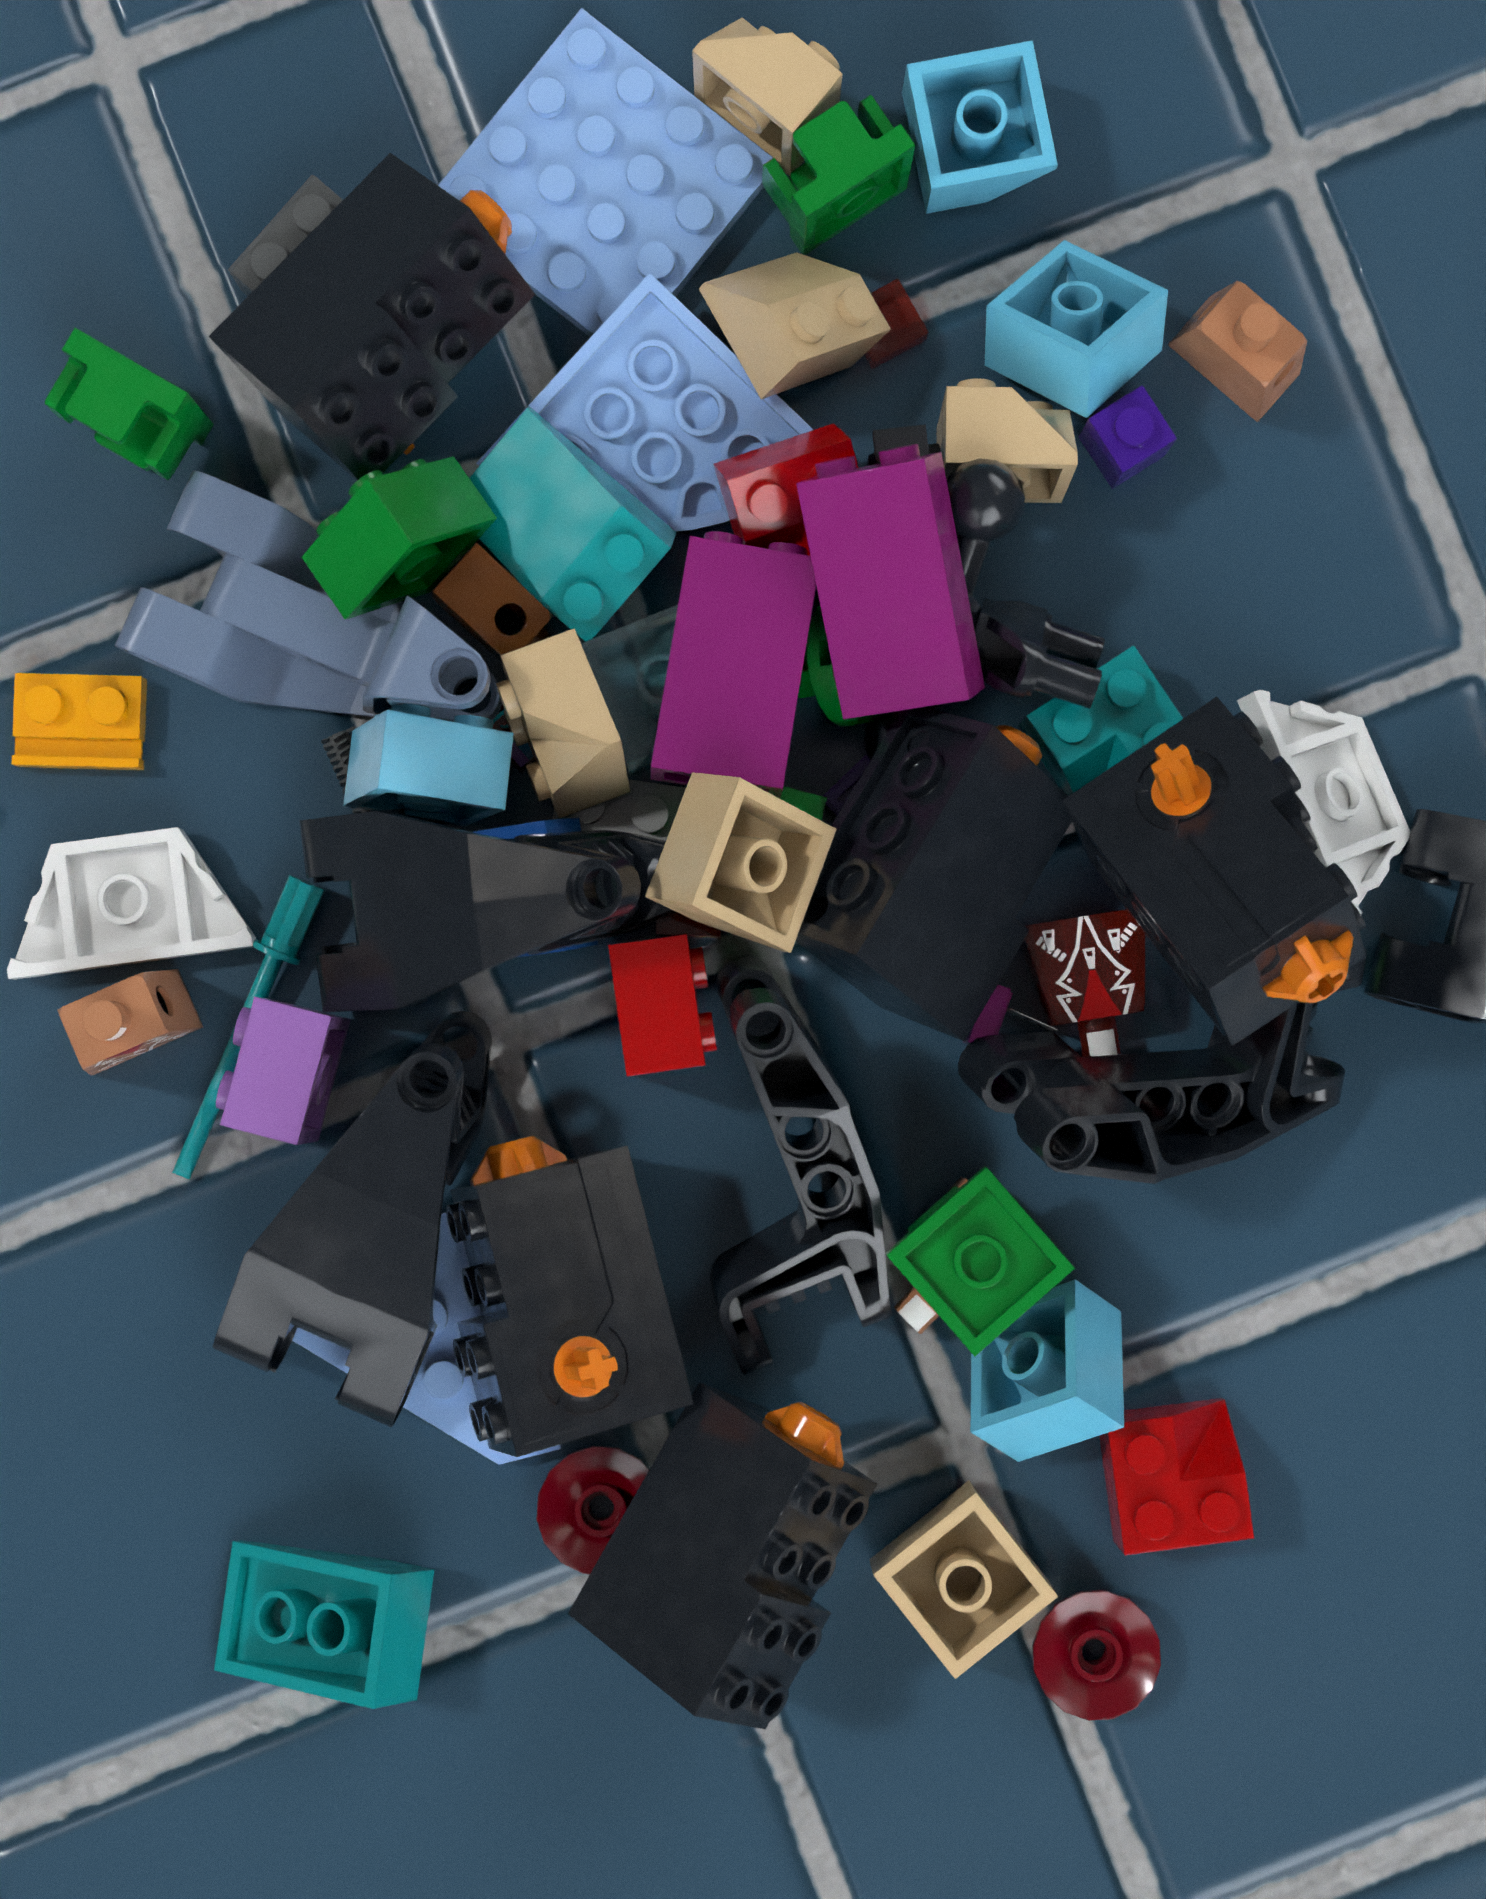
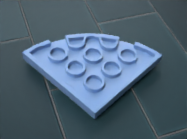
[476,272,813,532]

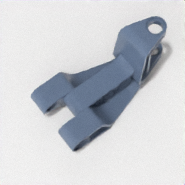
[115,470,502,722]

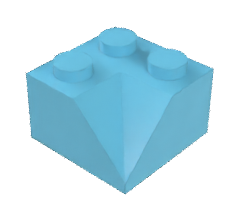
[902,40,1058,214]
[984,240,1168,418]
[343,703,514,826]
[970,1279,1124,1462]

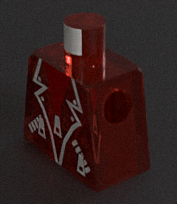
[1020,909,1145,1057]

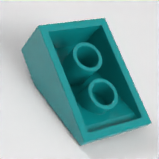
[469,406,676,644]
[214,1540,435,1709]

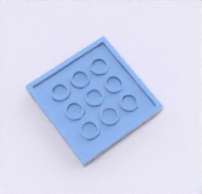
[438,8,778,337]

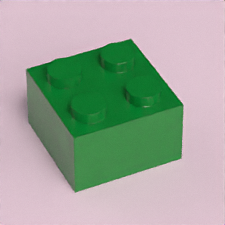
[301,456,497,620]

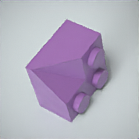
[216,997,351,1145]

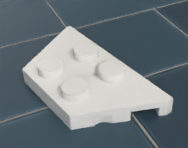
[1237,690,1410,914]
[7,827,256,980]

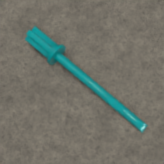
[172,875,325,1180]

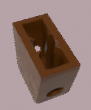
[432,543,553,662]

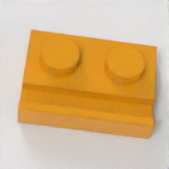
[11,673,147,770]

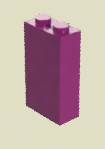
[796,444,985,719]
[651,531,816,799]

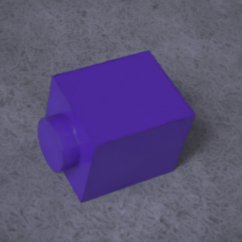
[1078,385,1177,489]

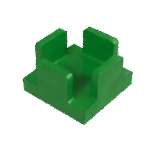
[762,95,915,255]
[45,328,214,481]
[885,1166,1075,1357]

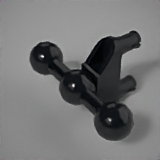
[864,458,1105,761]

